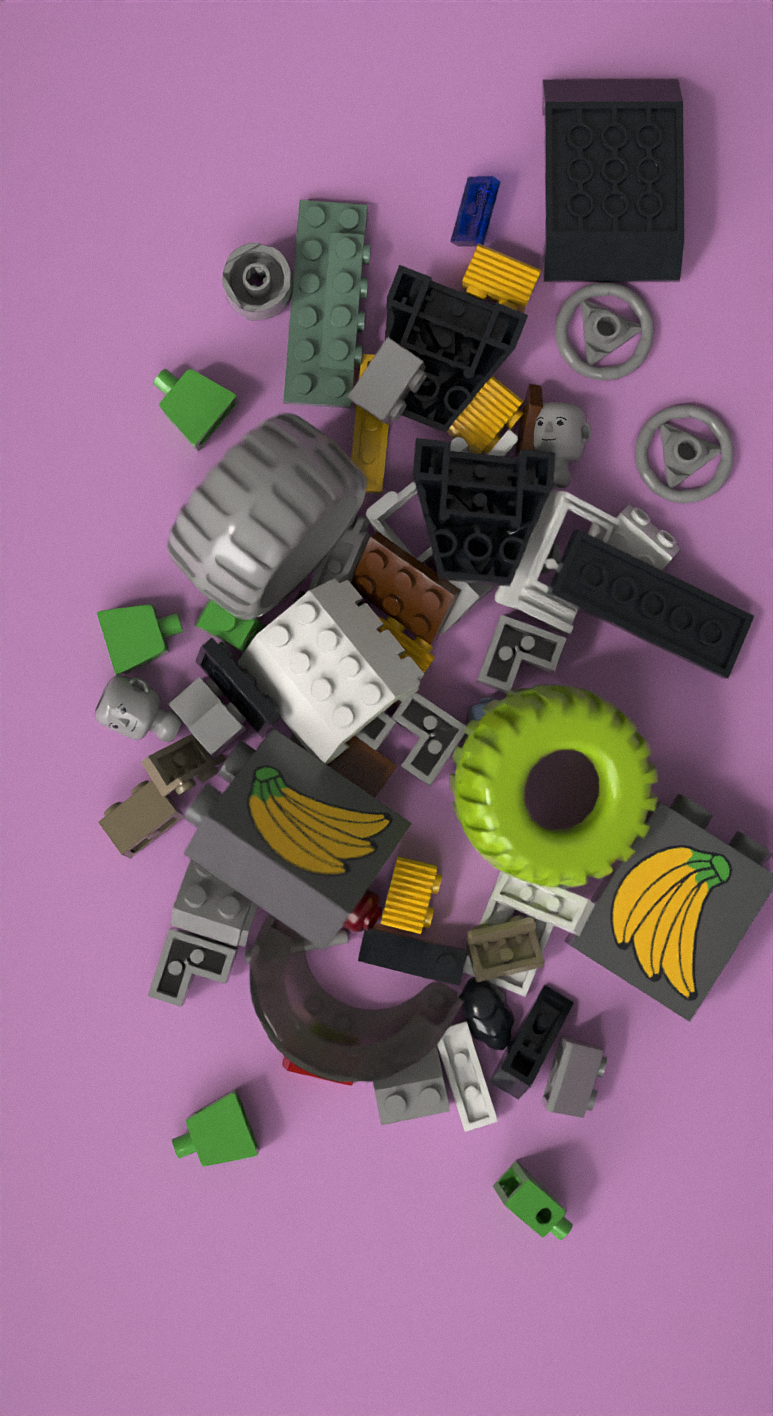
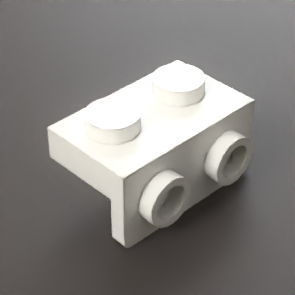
[607,505,680,570]

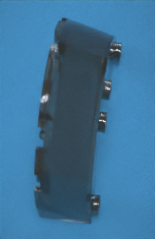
[249,913,464,1083]

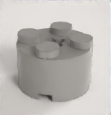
[222,243,293,321]

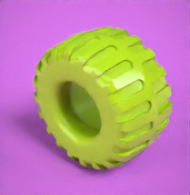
[449,685,658,888]

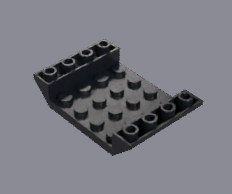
[542,79,684,282]

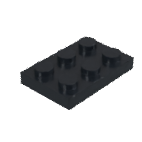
[195,638,281,738]

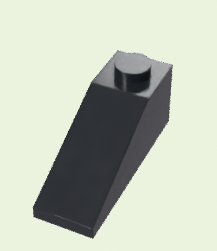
[358,928,467,986]
[489,985,574,1100]

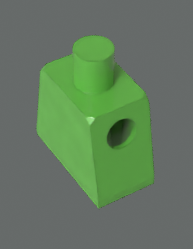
[153,368,239,451]
[194,599,266,653]
[96,604,183,676]
[172,1088,260,1166]
[493,1161,573,1240]

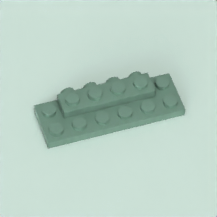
[283,200,371,409]

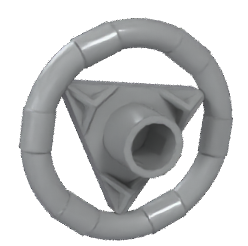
[555,282,654,381]
[635,404,734,504]

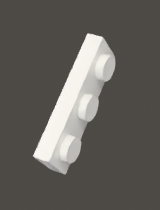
[491,873,595,936]
[433,1020,498,1132]

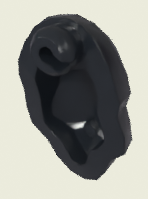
[460,977,515,1050]

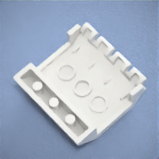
[238,578,425,765]

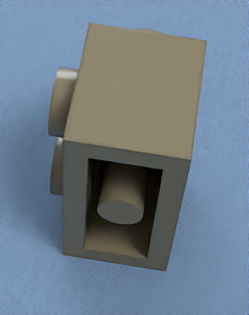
[98,780,184,858]

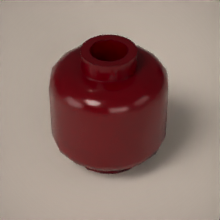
[343,889,383,933]

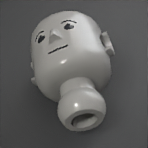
[534,402,591,488]
[95,675,182,742]

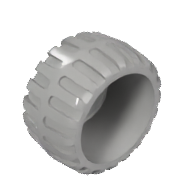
[168,413,367,620]

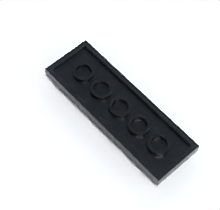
[546,529,754,679]

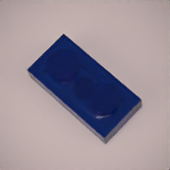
[450,176,501,246]

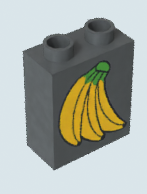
[183,728,412,951]
[564,793,773,1022]

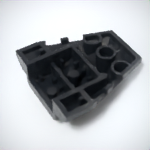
[385,265,528,433]
[413,438,555,587]

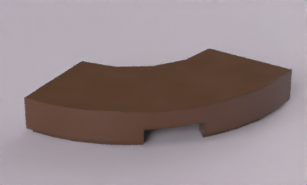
[515,384,543,458]

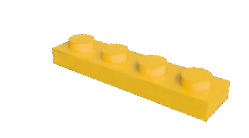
[351,354,389,494]

